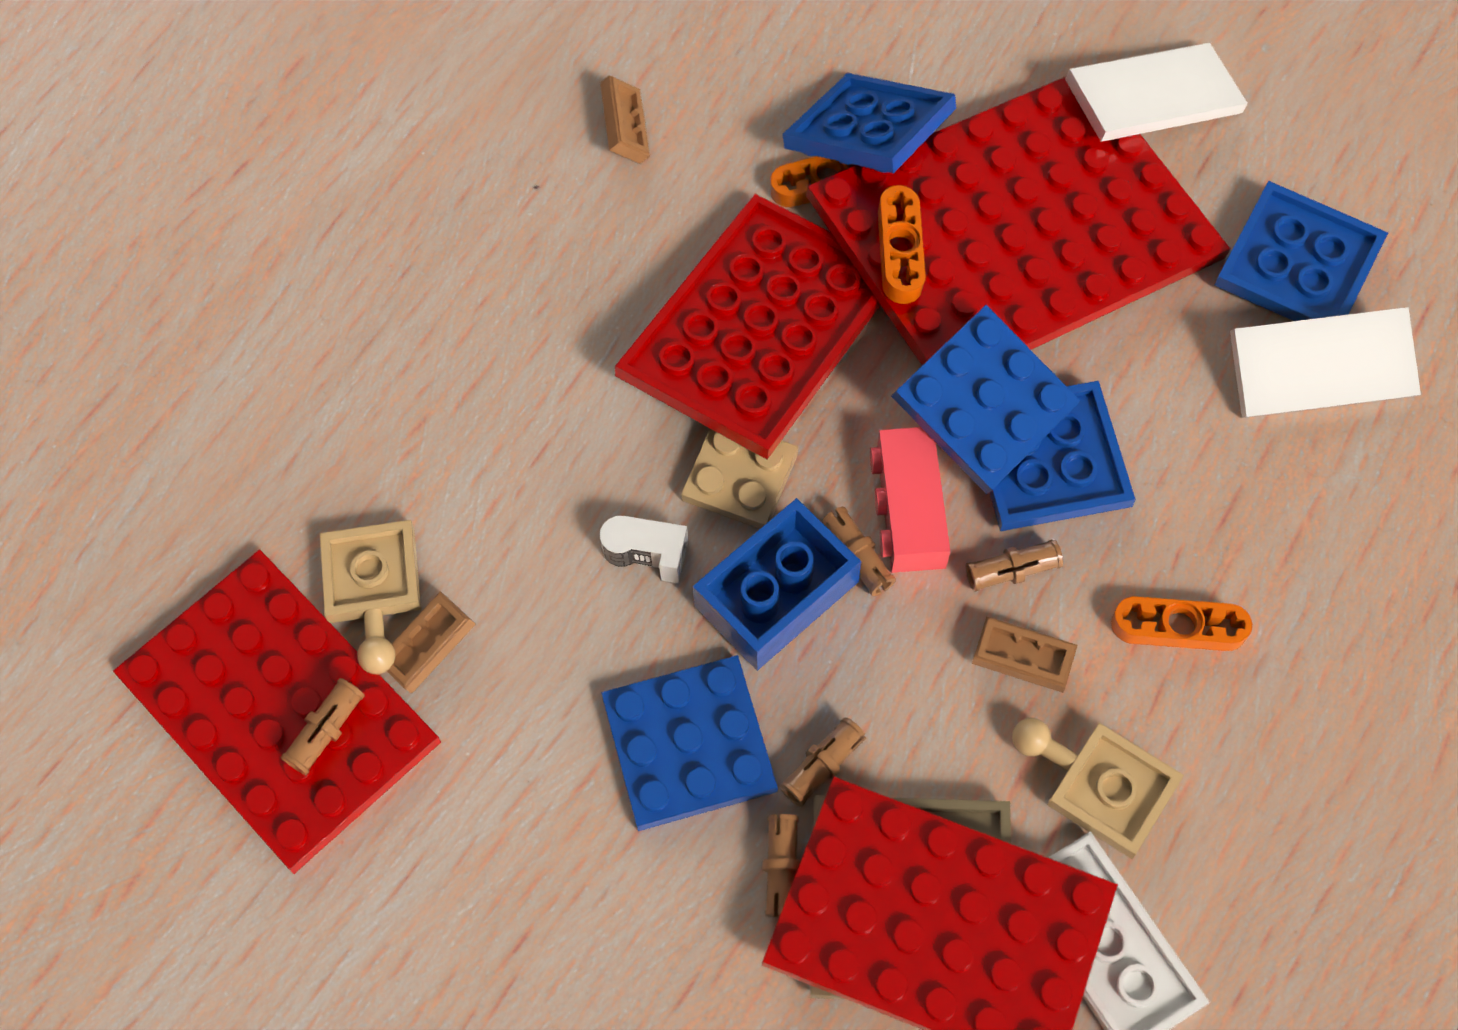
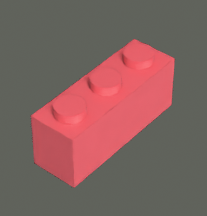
[870,427,950,573]

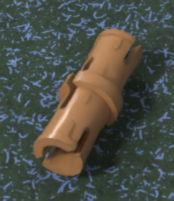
[821,506,896,596]
[965,539,1063,592]
[281,678,364,775]
[779,717,866,807]
[762,814,801,918]

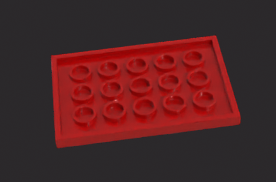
[615,194,880,460]
[113,549,441,874]
[762,776,1118,1030]

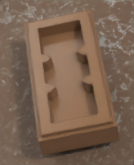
[600,75,650,164]
[387,591,476,693]
[972,616,1078,693]

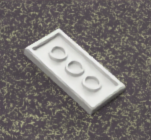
[1065,43,1248,142]
[1230,307,1421,418]
[1049,831,1210,1030]

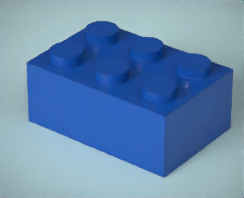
[693,498,861,671]

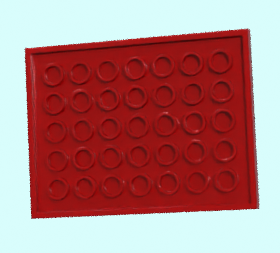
[806,76,1231,365]

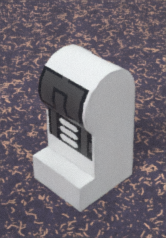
[600,516,688,584]

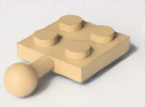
[681,429,798,529]
[320,520,421,674]
[1012,718,1184,859]

